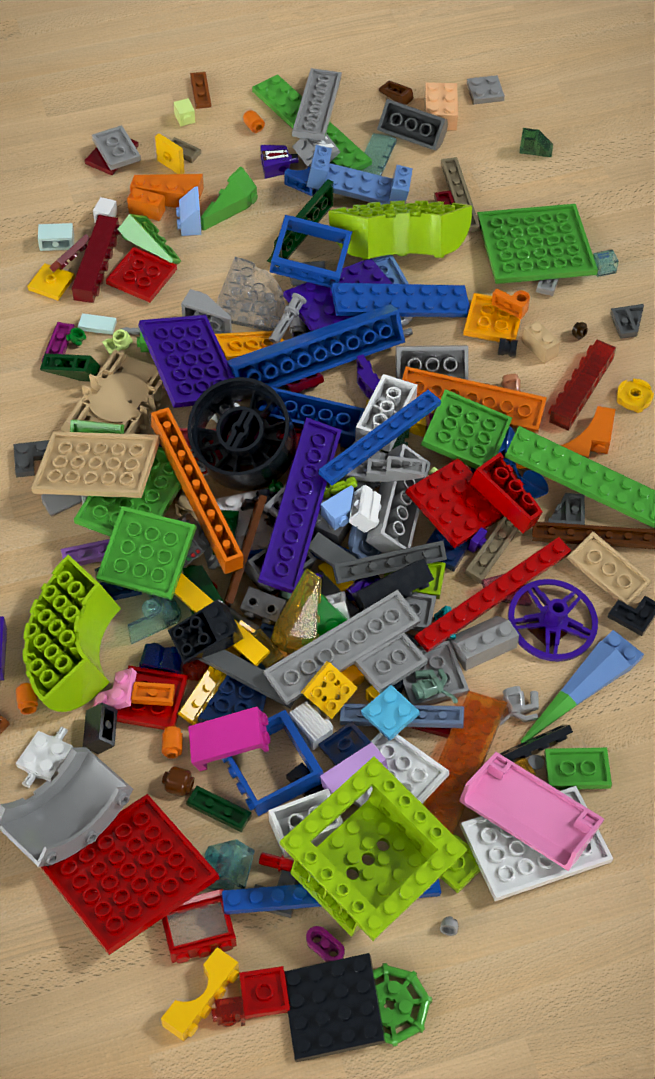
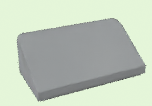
[41,494,82,516]

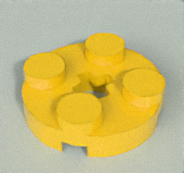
[617,379,654,413]

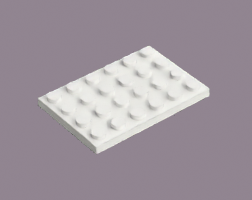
[460,786,613,901]

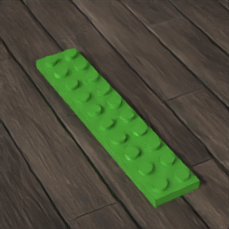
[252,74,372,171]
[504,426,655,528]

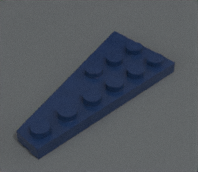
[198,623,282,722]

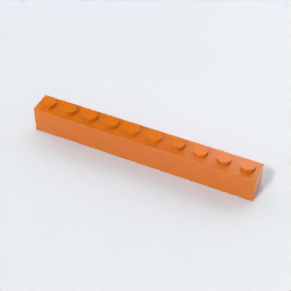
[151,407,243,574]

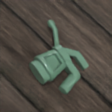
[412,669,458,704]

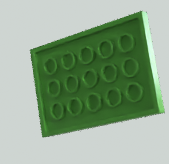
[74,447,181,537]

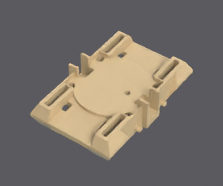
[61,350,167,434]

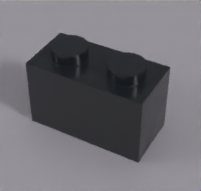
[83,703,118,754]

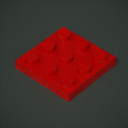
[106,247,177,303]
[117,665,188,730]

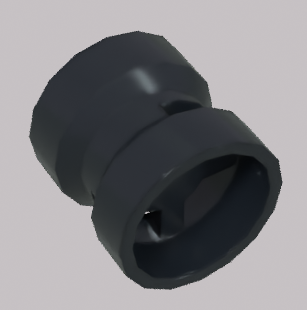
[498,338,518,357]

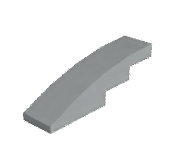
[346,456,426,482]

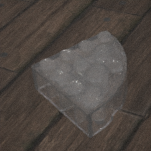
[216,257,285,331]

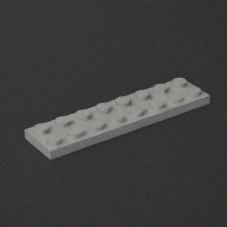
[292,68,342,141]
[264,590,421,706]

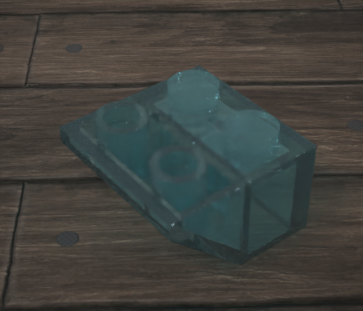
[205,839,255,890]

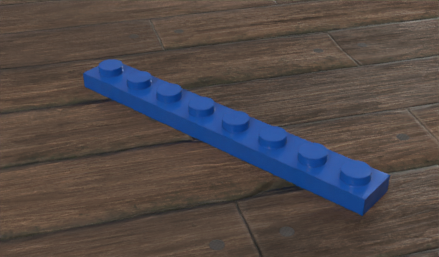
[319,390,441,485]

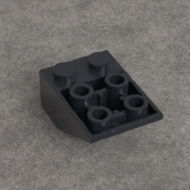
[168,599,243,664]

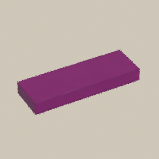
[42,322,75,361]

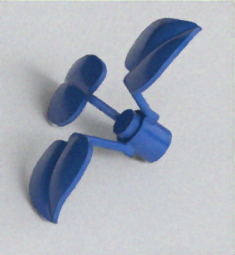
[470,426,549,498]

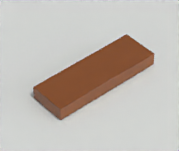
[190,72,211,109]

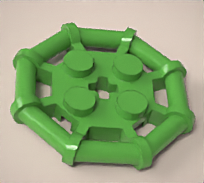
[373,963,432,1047]

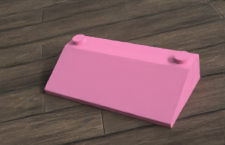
[459,752,604,871]

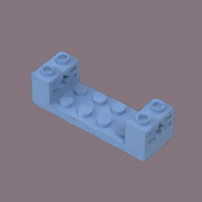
[306,145,413,205]

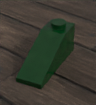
[40,353,101,381]

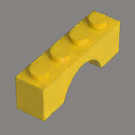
[161,947,239,1041]

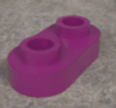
[306,926,345,962]

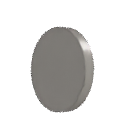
[528,755,544,770]

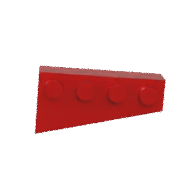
[469,452,543,534]

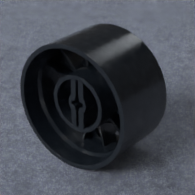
[187,377,297,491]

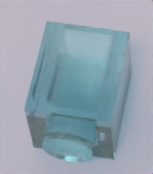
[593,249,619,277]

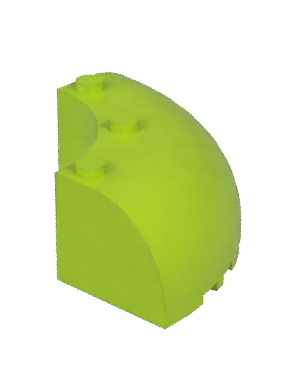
[329,201,472,260]
[23,554,121,712]

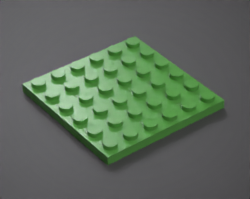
[477,204,598,284]

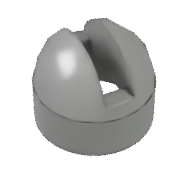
[440,916,459,936]

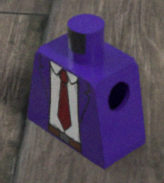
[260,145,299,179]

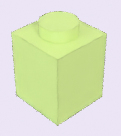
[174,98,196,126]

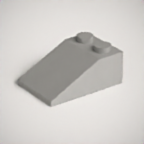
[181,289,232,334]

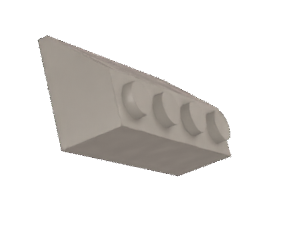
[395,345,468,380]

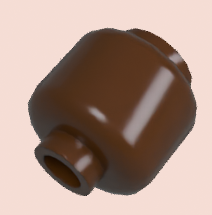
[162,766,195,797]

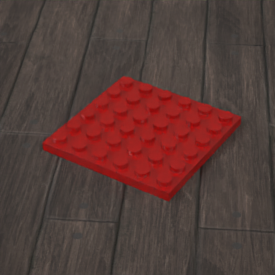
[41,794,220,955]

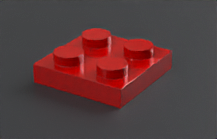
[239,966,290,1019]

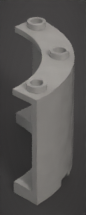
[0,747,133,867]

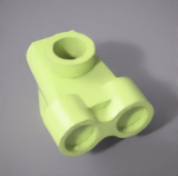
[102,329,133,355]

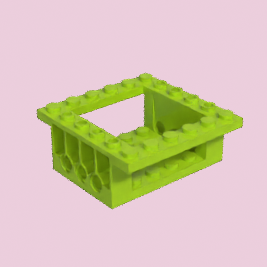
[279,756,468,941]

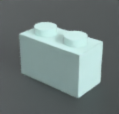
[38,223,74,251]

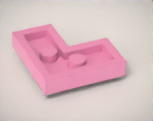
[93,668,137,710]

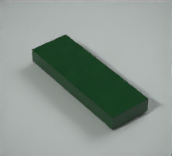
[186,786,252,833]

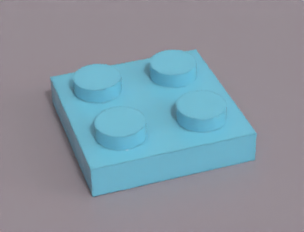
[361,685,420,741]

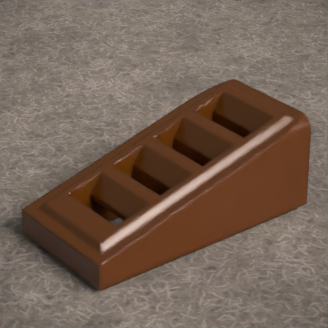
[379,81,414,105]

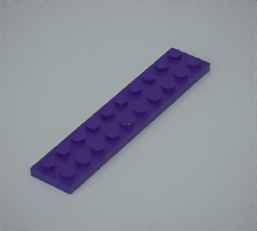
[257,417,342,595]

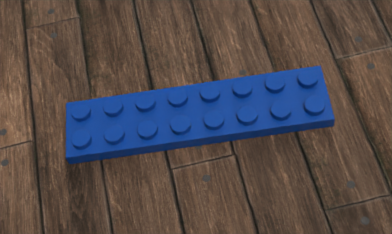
[331,283,470,318]

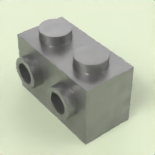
[240,586,287,626]

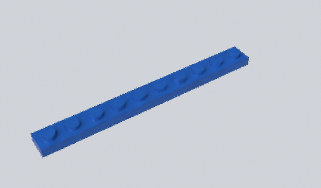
[222,879,441,915]

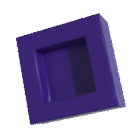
[468,527,488,553]

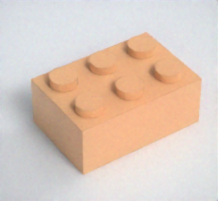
[425,82,458,130]

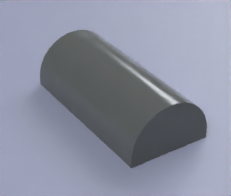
[377,99,448,151]

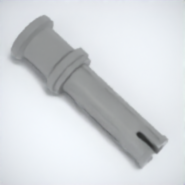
[268,293,307,344]

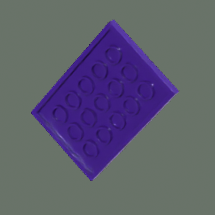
[283,258,392,331]
[138,315,241,408]

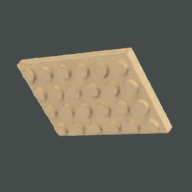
[31,432,160,498]

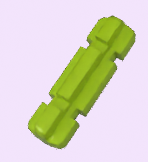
[323,476,358,499]

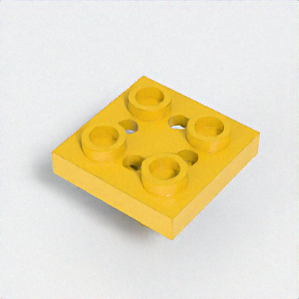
[301,661,357,719]

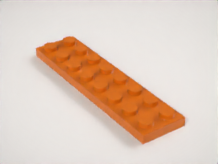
[402,366,547,433]

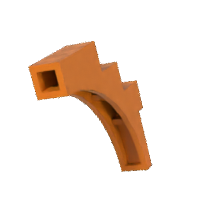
[515,406,616,480]

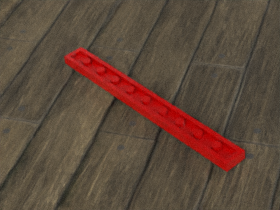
[415,537,572,653]

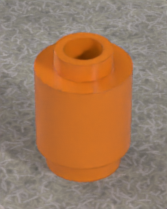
[243,110,265,133]
[16,683,38,714]
[162,726,183,759]

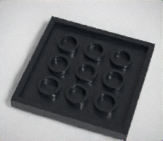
[284,953,386,1062]

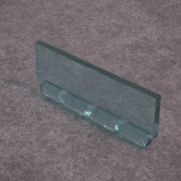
[361,133,397,176]

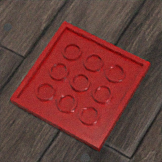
[405,458,504,549]

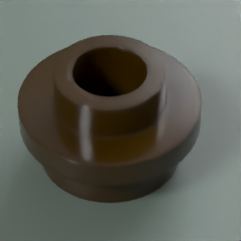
[572,322,588,339]

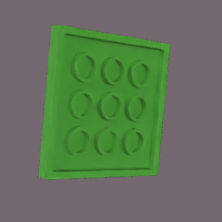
[421,389,512,469]
[96,506,197,600]

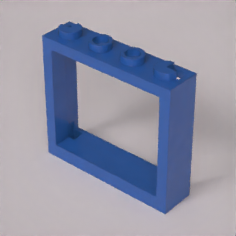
[270,215,352,288]
[221,710,324,816]

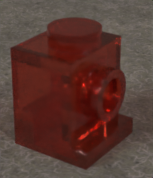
[182,660,209,682]
[211,996,246,1027]

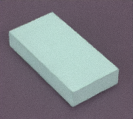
[78,313,117,335]

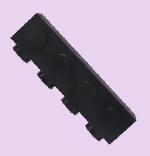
[352,558,434,612]

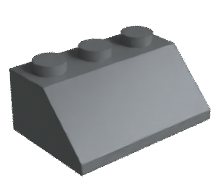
[445,616,519,671]

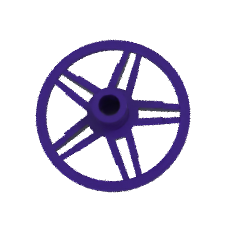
[508,579,598,662]

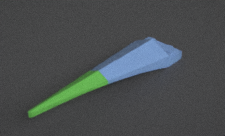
[521,630,644,743]

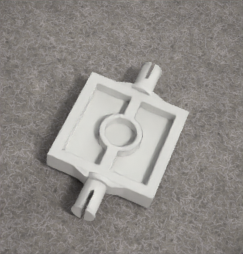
[16,727,73,788]

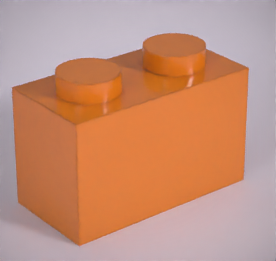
[127,188,166,221]

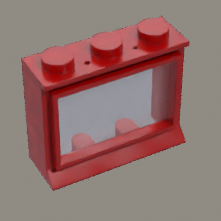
[161,889,237,963]

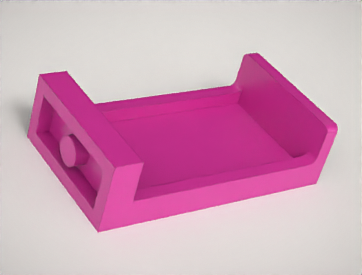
[188,707,270,771]

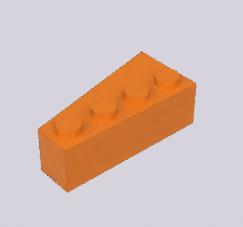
[130,174,204,208]

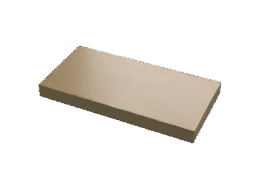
[567,532,652,605]

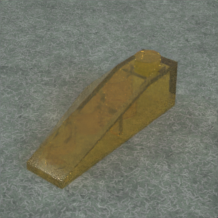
[270,569,322,653]

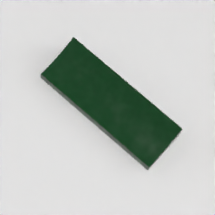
[267,179,334,267]

